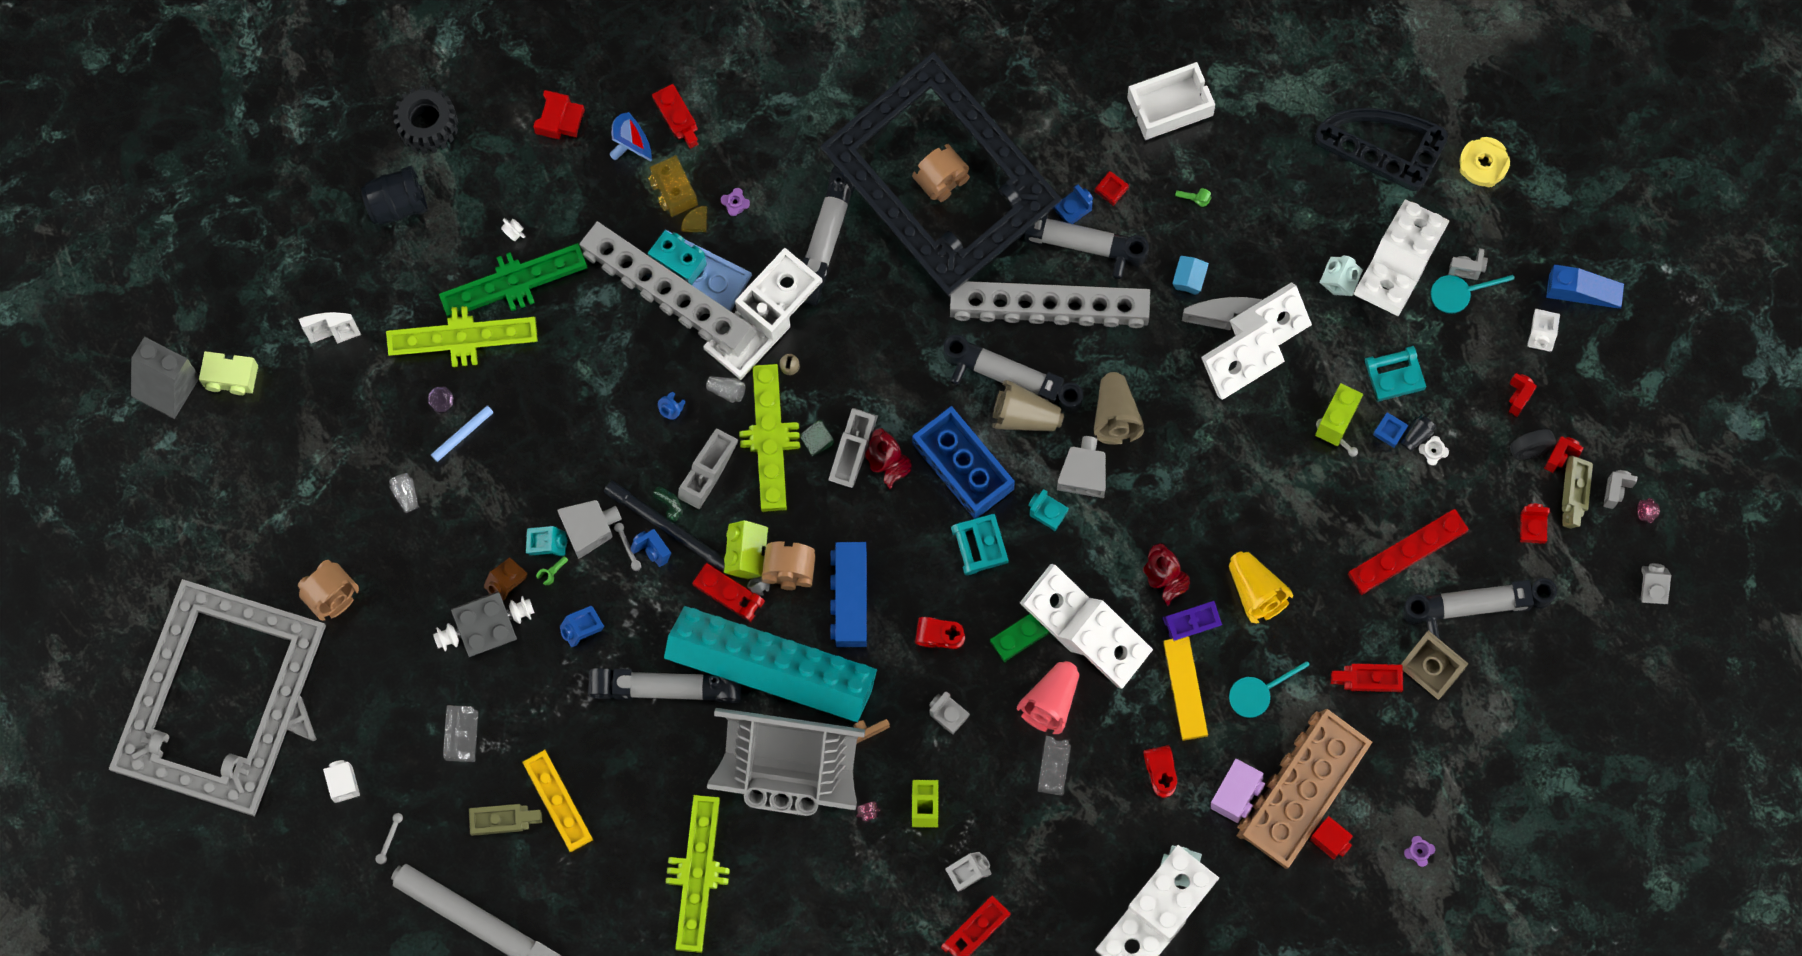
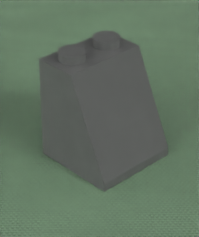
[131,337,199,419]

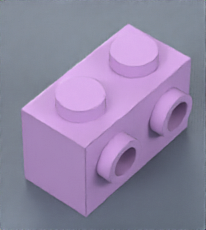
[1211,759,1265,823]

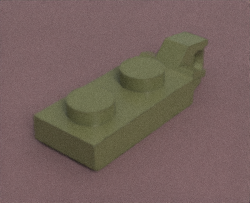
[1562,456,1593,529]
[469,804,542,836]

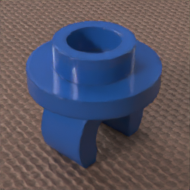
[658,392,685,420]

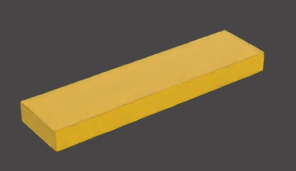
[1163,636,1208,741]
[523,750,593,852]

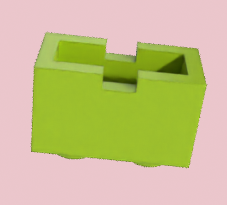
[1315,383,1363,446]
[724,520,768,579]

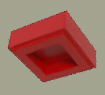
[1094,171,1129,206]

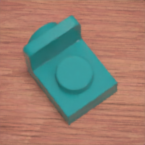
[1028,489,1069,531]
[526,526,567,556]

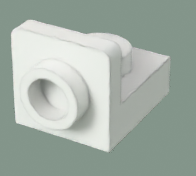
[1528,309,1560,351]

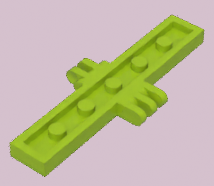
[386,306,538,367]
[739,364,800,512]
[666,795,730,953]

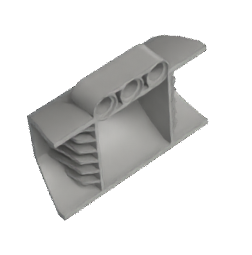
[707,708,865,816]

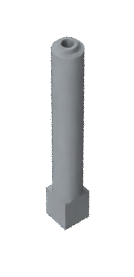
[391,864,561,956]

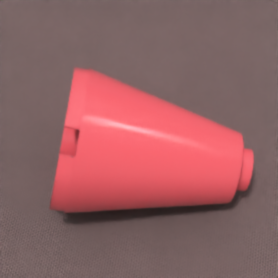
[1017,661,1079,734]

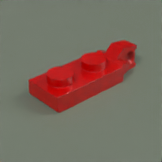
[652,84,699,149]
[1331,664,1403,692]

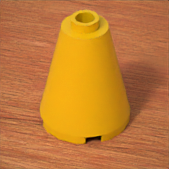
[1229,551,1293,623]

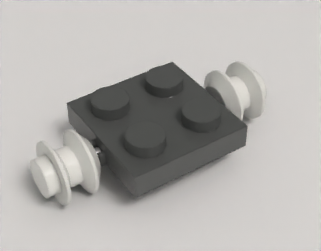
[433,591,534,657]

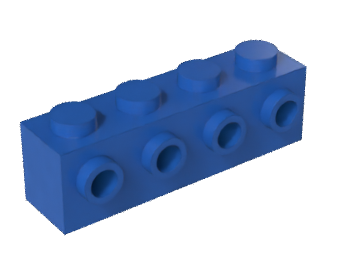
[831,542,867,647]

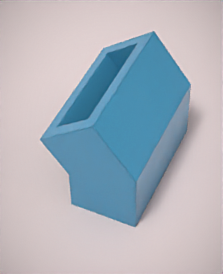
[1172,256,1209,295]

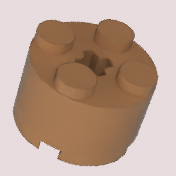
[912,144,970,202]
[761,542,815,590]
[298,560,359,621]

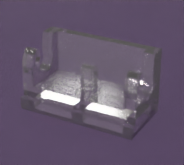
[443,705,478,762]
[1038,736,1071,796]

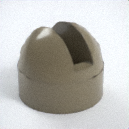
[779,354,800,375]

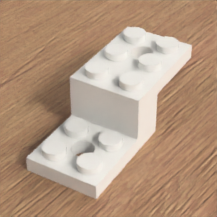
[1354,199,1449,316]
[703,248,822,380]
[1201,282,1312,400]
[1020,564,1153,689]
[1095,845,1219,956]

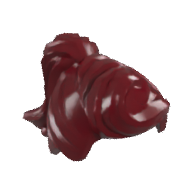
[864,428,912,489]
[1143,543,1190,606]

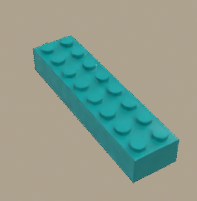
[664,606,877,722]

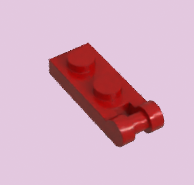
[692,563,765,622]
[941,895,1011,956]

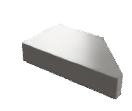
[287,696,317,741]

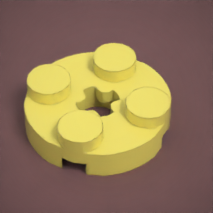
[1459,137,1510,187]

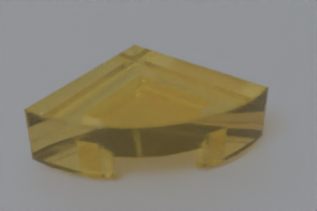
[681,206,707,232]

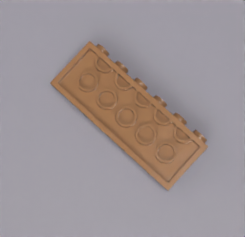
[1236,709,1372,869]

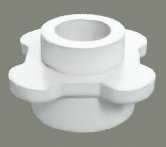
[501,218,525,241]
[1419,436,1449,465]

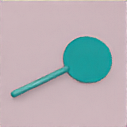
[1431,275,1515,313]
[1229,662,1309,718]

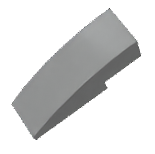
[1182,297,1262,330]
[829,408,878,488]
[678,428,738,509]

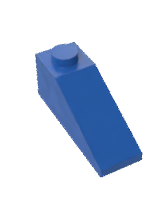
[1546,265,1624,309]

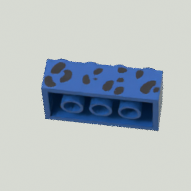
[912,406,1015,519]

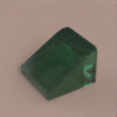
[800,420,834,457]

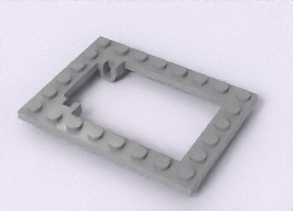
[109,579,326,817]

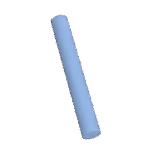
[431,406,493,462]

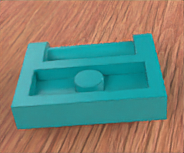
[1365,346,1426,402]
[951,514,1009,575]

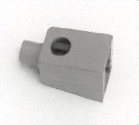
[1057,436,1106,498]
[558,500,622,559]

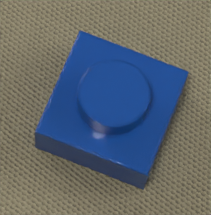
[1373,412,1408,448]

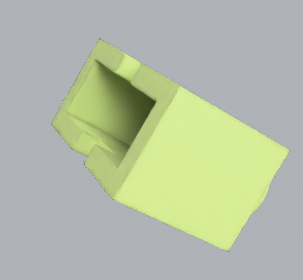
[199,351,258,395]

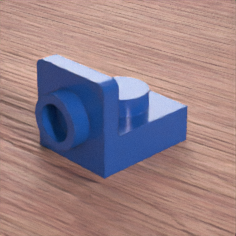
[1054,184,1093,224]
[631,529,671,567]
[560,606,604,647]

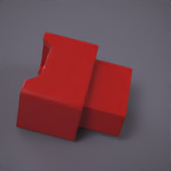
[534,90,585,140]

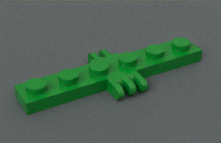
[439,243,587,318]

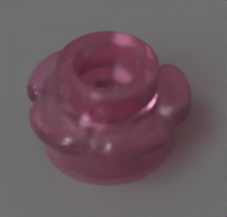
[1637,498,1659,523]
[856,801,881,821]

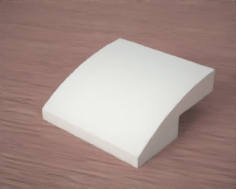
[299,312,361,343]

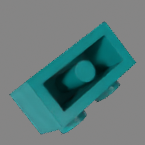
[648,230,707,285]

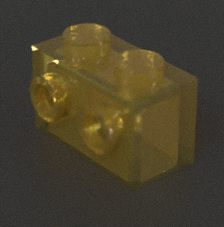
[648,155,698,217]

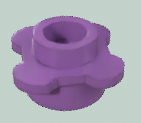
[721,188,750,216]
[1404,836,1435,867]

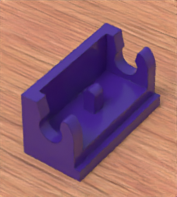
[1163,601,1222,641]

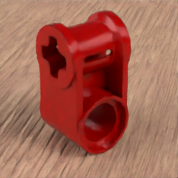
[915,617,965,649]
[1144,745,1177,798]

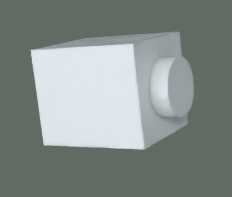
[323,760,360,803]

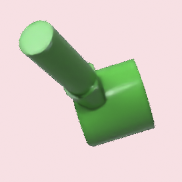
[1175,188,1212,207]
[536,556,568,585]

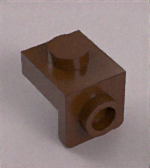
[484,557,528,601]

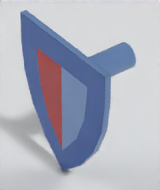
[610,112,652,162]

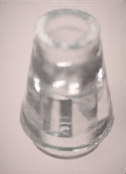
[706,376,745,403]
[389,473,419,512]

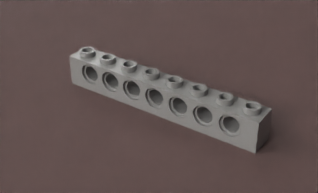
[579,221,756,357]
[950,282,1150,328]

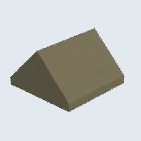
[1401,630,1468,700]

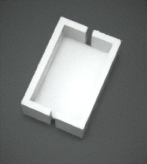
[1127,62,1215,140]

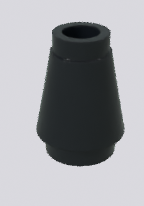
[1400,414,1436,452]

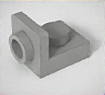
[1448,248,1488,280]
[1603,470,1638,509]
[929,692,970,734]
[946,852,991,891]

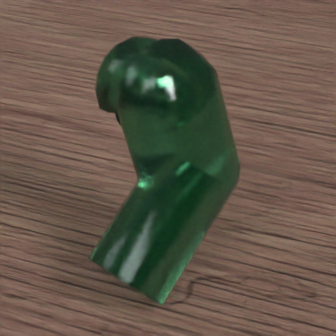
[653,486,683,521]

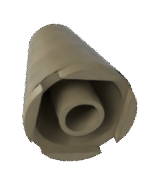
[1094,372,1144,445]
[992,380,1064,431]

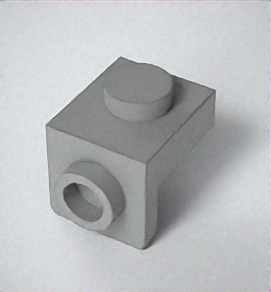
[1641,563,1671,604]

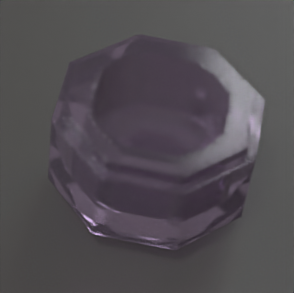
[429,387,453,412]

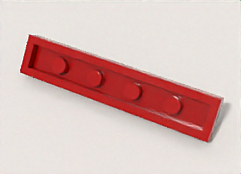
[1348,509,1469,595]

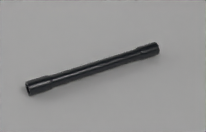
[604,480,728,575]

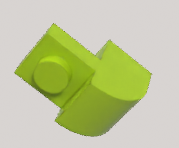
[912,780,938,827]

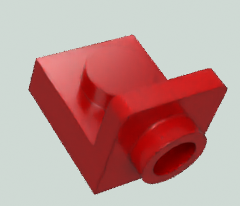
[1509,373,1537,417]
[1544,436,1583,473]
[1520,503,1550,544]

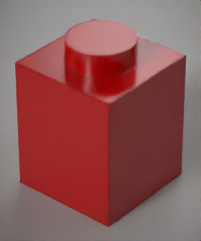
[1310,816,1353,860]

